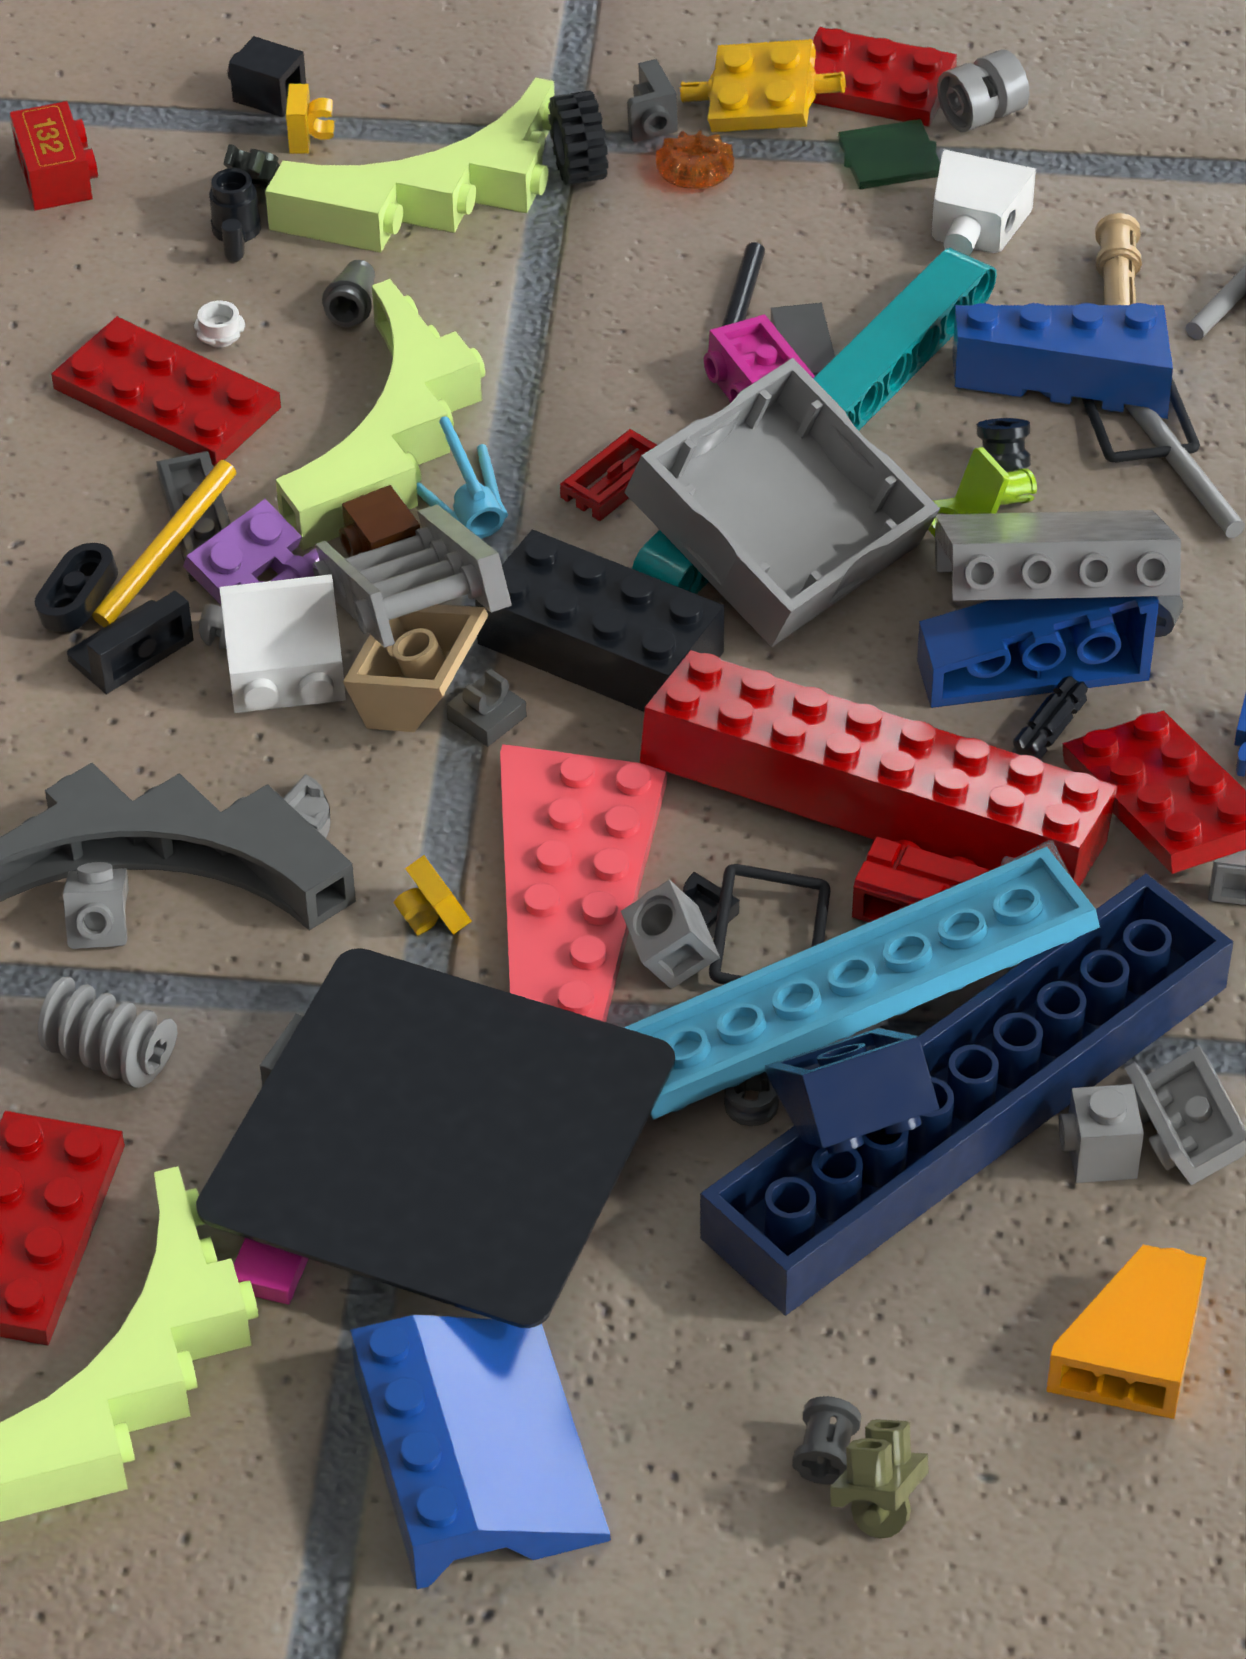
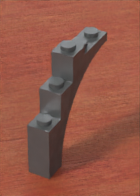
[0,763,356,931]

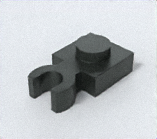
[223,144,280,189]

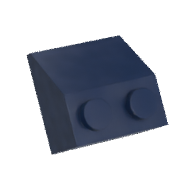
[765,1028,939,1154]

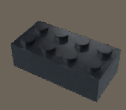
[475,529,724,712]

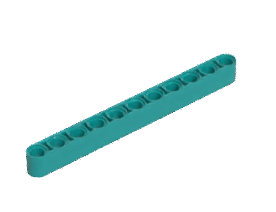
[632,248,997,594]

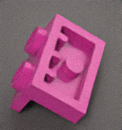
[704,314,815,403]

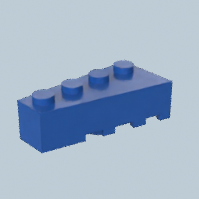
[952,303,1173,419]
[917,596,1159,708]

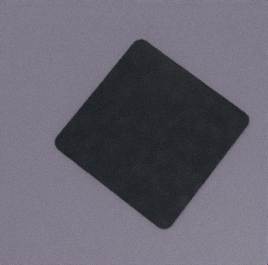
[196,948,675,1328]

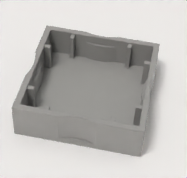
[624,358,940,647]

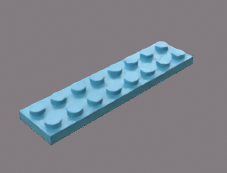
[624,847,1100,1120]

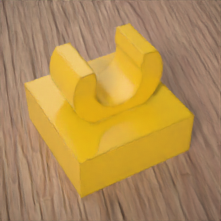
[286,84,335,154]
[393,855,472,936]

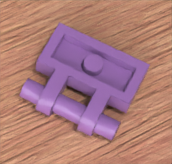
[183,499,320,604]

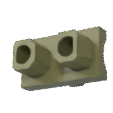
[830,1419,929,1539]

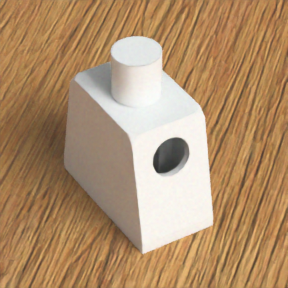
[932,149,1036,256]

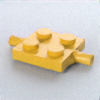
[680,39,846,132]

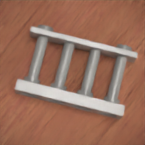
[312,504,512,648]

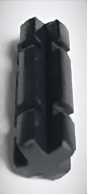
[1012,676,1088,760]

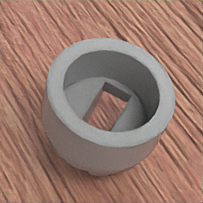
[198,604,227,649]

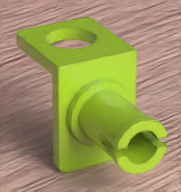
[928,447,1037,537]

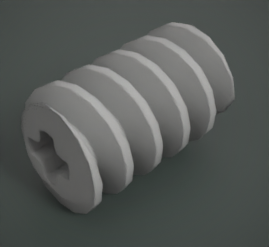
[38,977,178,1088]

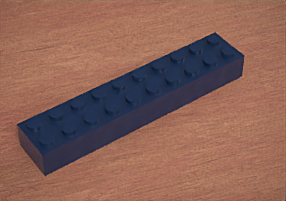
[700,873,1234,1316]

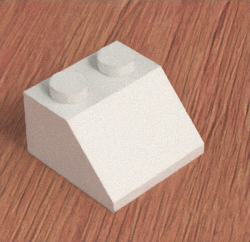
[219,574,346,713]

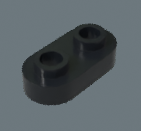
[34,543,118,632]

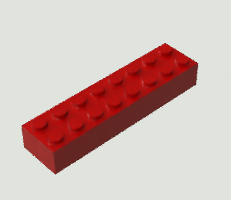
[639,650,1117,887]

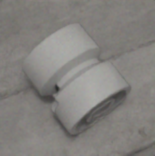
[937,49,1030,132]

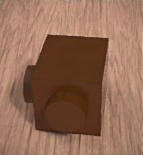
[339,485,420,557]

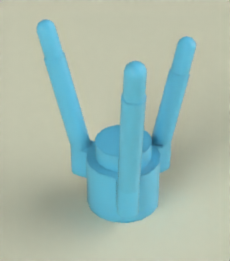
[417,416,508,538]

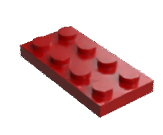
[51,316,281,466]
[1062,710,1246,874]
[0,1111,125,1346]

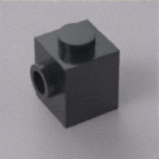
[227,36,306,117]

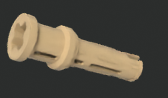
[1095,213,1142,305]

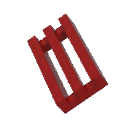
[560,429,657,521]

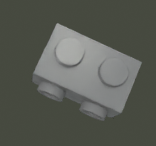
[1124,1046,1246,1185]

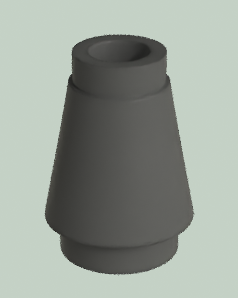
[322,260,375,327]

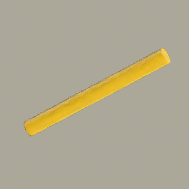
[92,460,237,627]

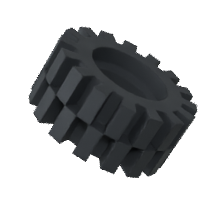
[548,90,608,186]

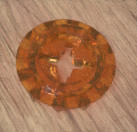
[656,130,735,189]

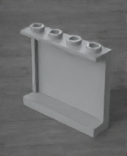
[935,510,1181,601]

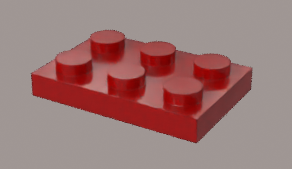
[812,27,957,127]

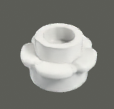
[194,301,245,348]

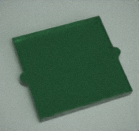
[838,119,940,190]

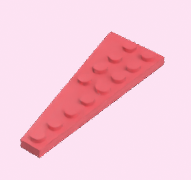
[500,744,667,1022]

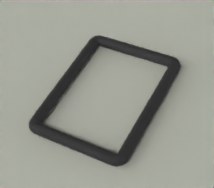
[1082,378,1200,463]
[709,864,831,985]

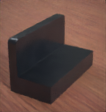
[67,590,194,695]

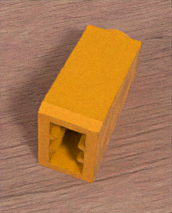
[1046,1244,1207,1419]

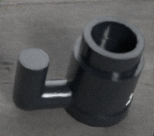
[209,168,261,263]

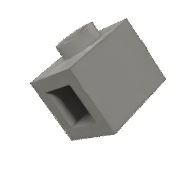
[1059,1084,1144,1183]

